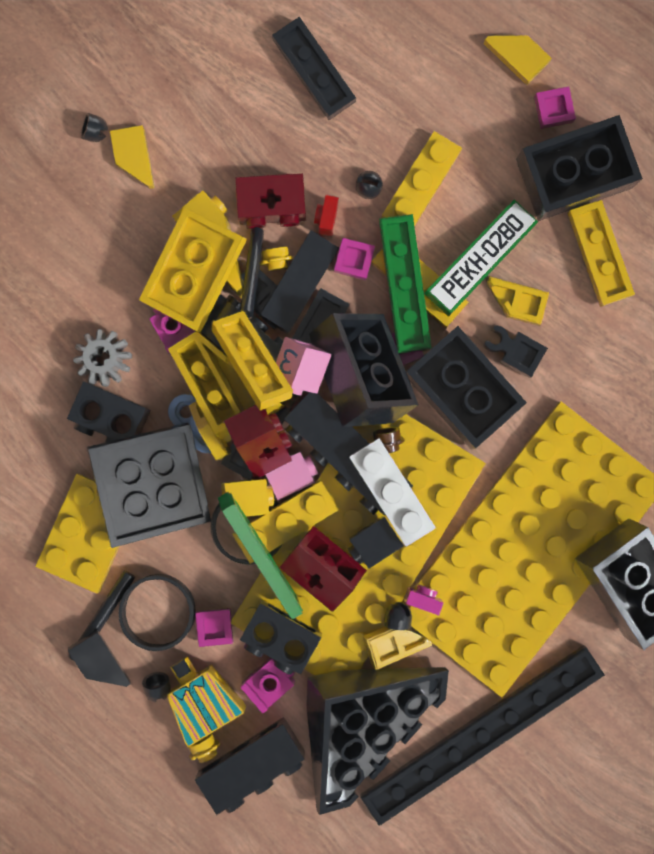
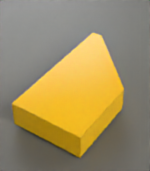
[483,35,552,85]
[110,125,155,189]
[487,277,549,326]
[189,401,231,460]
[363,626,432,670]

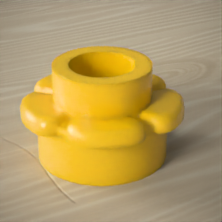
[260,247,293,271]
[188,733,220,763]

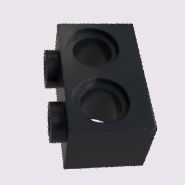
[67,381,151,442]
[240,599,322,675]

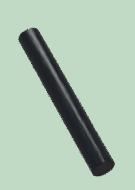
[240,227,264,318]
[68,570,135,661]

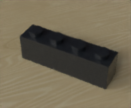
[284,392,413,516]

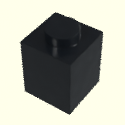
[347,516,404,569]

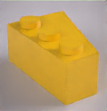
[168,331,284,442]

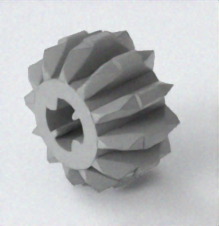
[73,329,132,387]

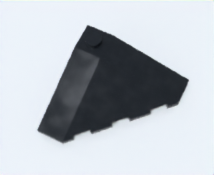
[306,667,449,815]

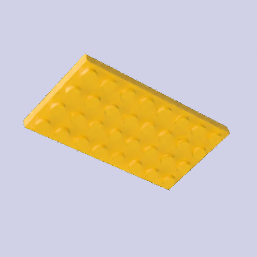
[402,401,654,698]
[231,414,486,676]

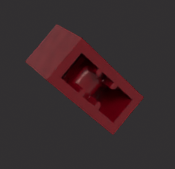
[235,173,306,229]
[224,405,292,479]
[279,526,367,612]

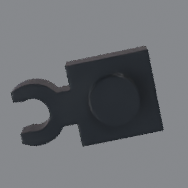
[483,325,548,378]

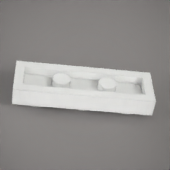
[349,439,436,547]

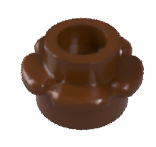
[373,427,405,453]

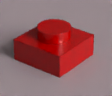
[314,195,339,237]

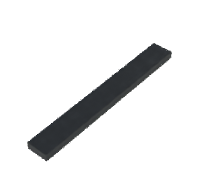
[360,645,605,826]

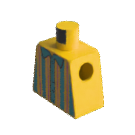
[167,656,246,747]

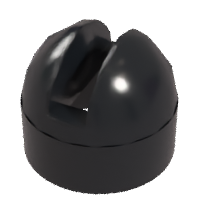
[81,113,108,142]
[356,171,383,199]
[384,602,412,630]
[142,672,171,702]

